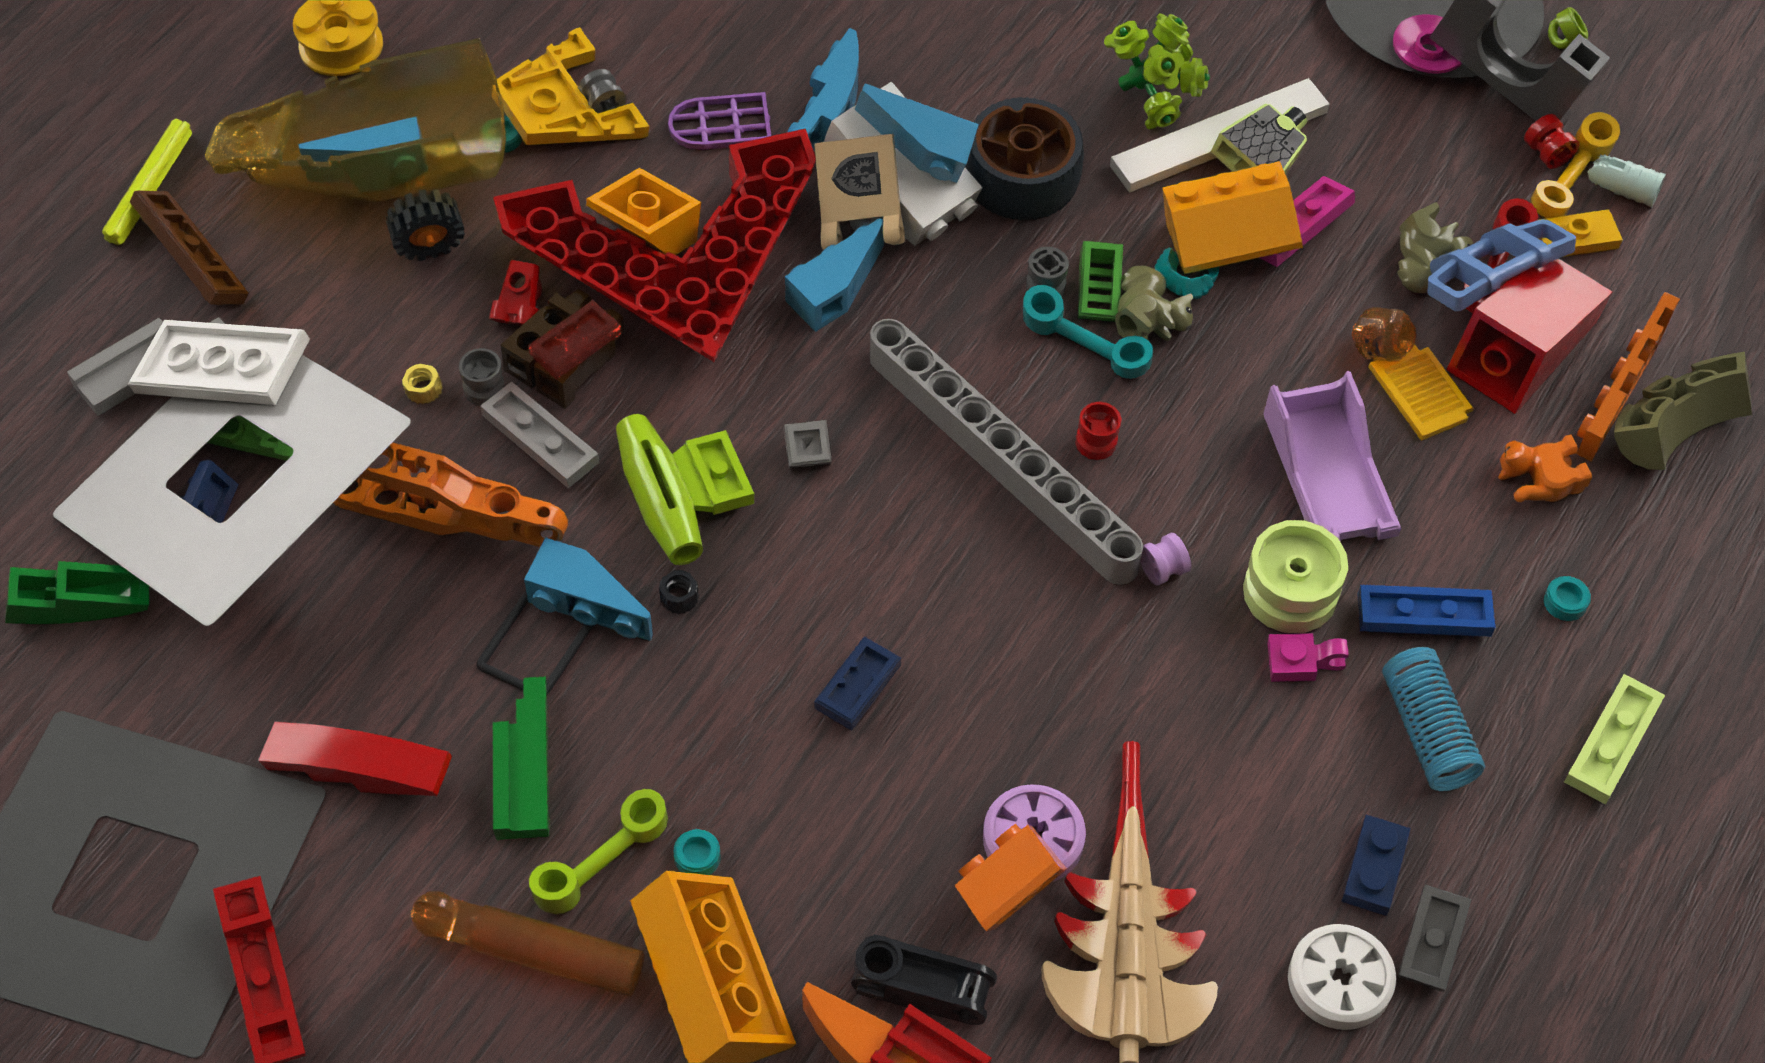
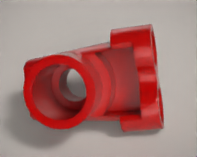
[489,260,542,326]

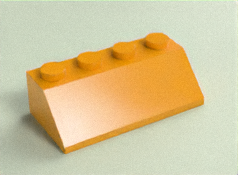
[630,871,796,1063]

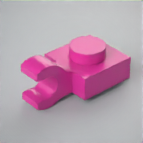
[1267,634,1349,682]

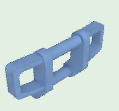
[1427,219,1576,311]

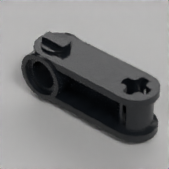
[851,934,997,1025]

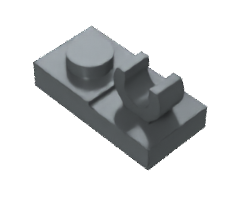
[1397,884,1472,992]

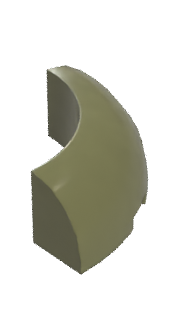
[1614,352,1752,470]

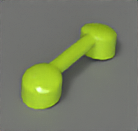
[529,789,668,914]

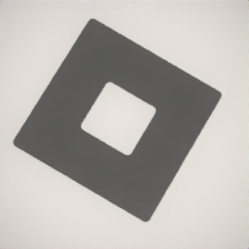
[0,711,326,1058]

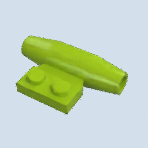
[616,414,754,565]

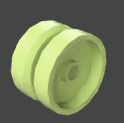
[1243,520,1349,633]

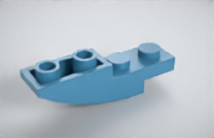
[788,28,859,151]

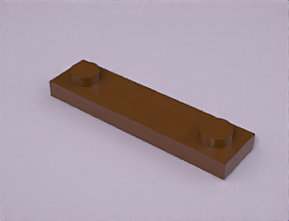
[129,190,249,305]

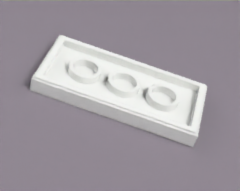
[128,320,310,405]

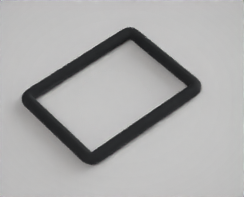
[477,591,594,695]

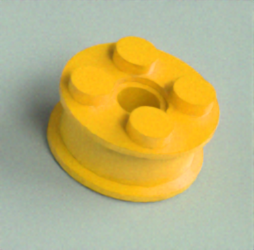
[293,0,383,76]

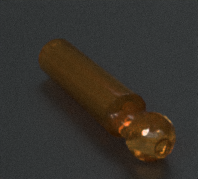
[411,891,645,997]

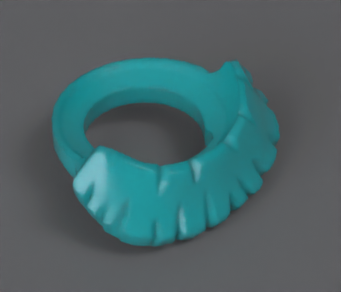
[1155,247,1219,299]

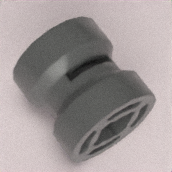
[1026,247,1069,297]
[459,348,505,406]

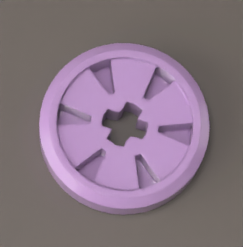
[983,785,1086,883]

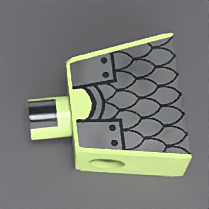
[1211,104,1307,174]

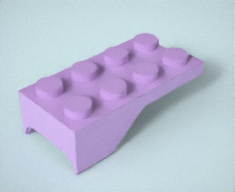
[1263,371,1401,541]

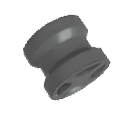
[578,69,626,113]

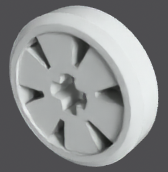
[1288,924,1396,1030]

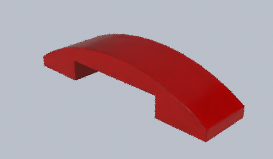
[213,876,306,1063]

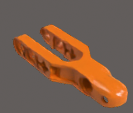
[333,442,568,547]

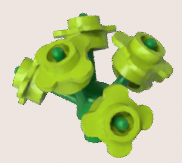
[1104,13,1210,129]

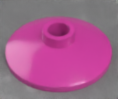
[1393,14,1462,74]

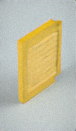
[1368,345,1474,441]

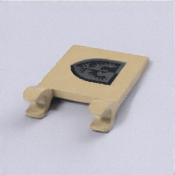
[814,134,905,250]

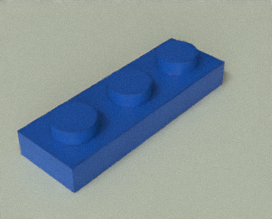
[1357,585,1496,637]

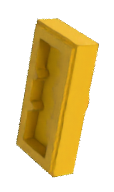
[1537,209,1623,257]

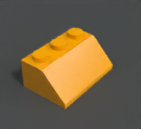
[1162,161,1303,274]

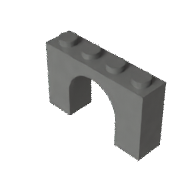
[1429,0,1610,121]

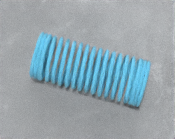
[1382,647,1486,791]

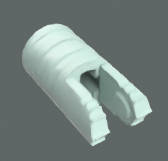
[1587,154,1666,208]

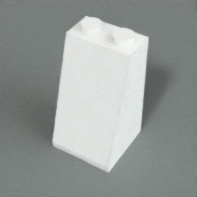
[824,82,983,246]

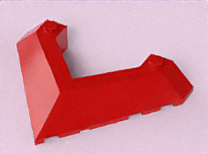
[493,129,816,362]

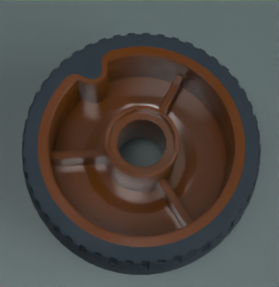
[965,97,1084,220]

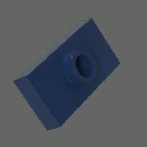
[814,636,901,731]

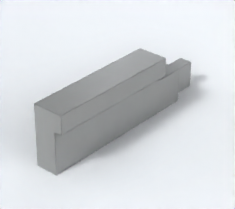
[67,317,225,416]

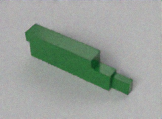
[493,676,549,840]

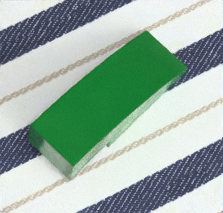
[5,561,149,624]

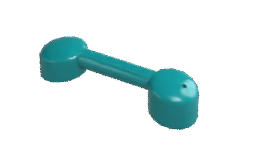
[1023,285,1153,379]

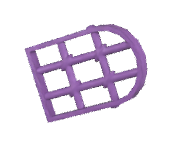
[668,92,771,150]

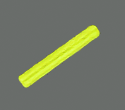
[102,119,192,245]

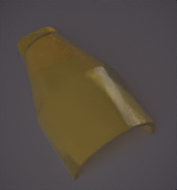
[205,38,506,202]

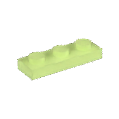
[1564,674,1665,805]

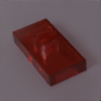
[528,300,621,380]

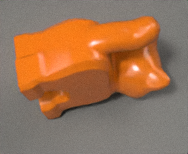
[1498,435,1592,503]

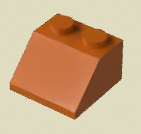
[955,824,1067,931]

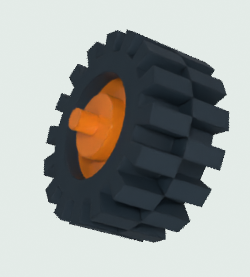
[386,189,465,261]

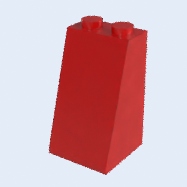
[1446,259,1613,414]

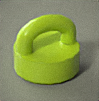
[1548,7,1588,49]

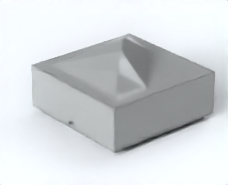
[784,420,832,468]

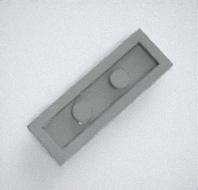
[480,381,599,488]

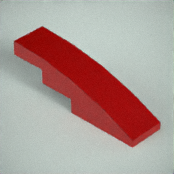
[258,722,452,796]

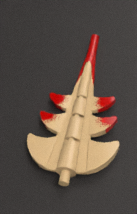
[1041,741,1218,1063]

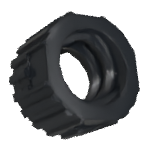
[659,570,699,614]

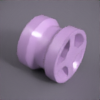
[1140,532,1191,586]

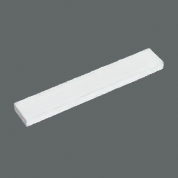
[1110,78,1329,193]

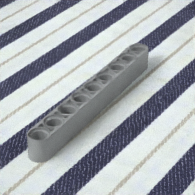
[870,319,1143,585]

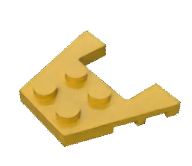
[492,27,649,145]

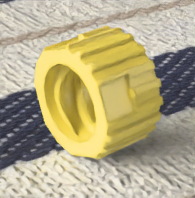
[402,364,443,404]

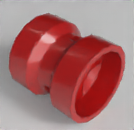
[1524,114,1580,169]
[1075,402,1122,460]

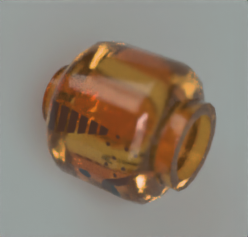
[1352,307,1416,362]

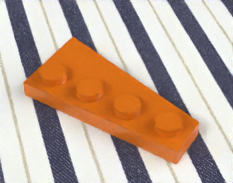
[1577,292,1680,462]

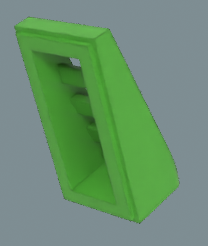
[1078,241,1123,322]

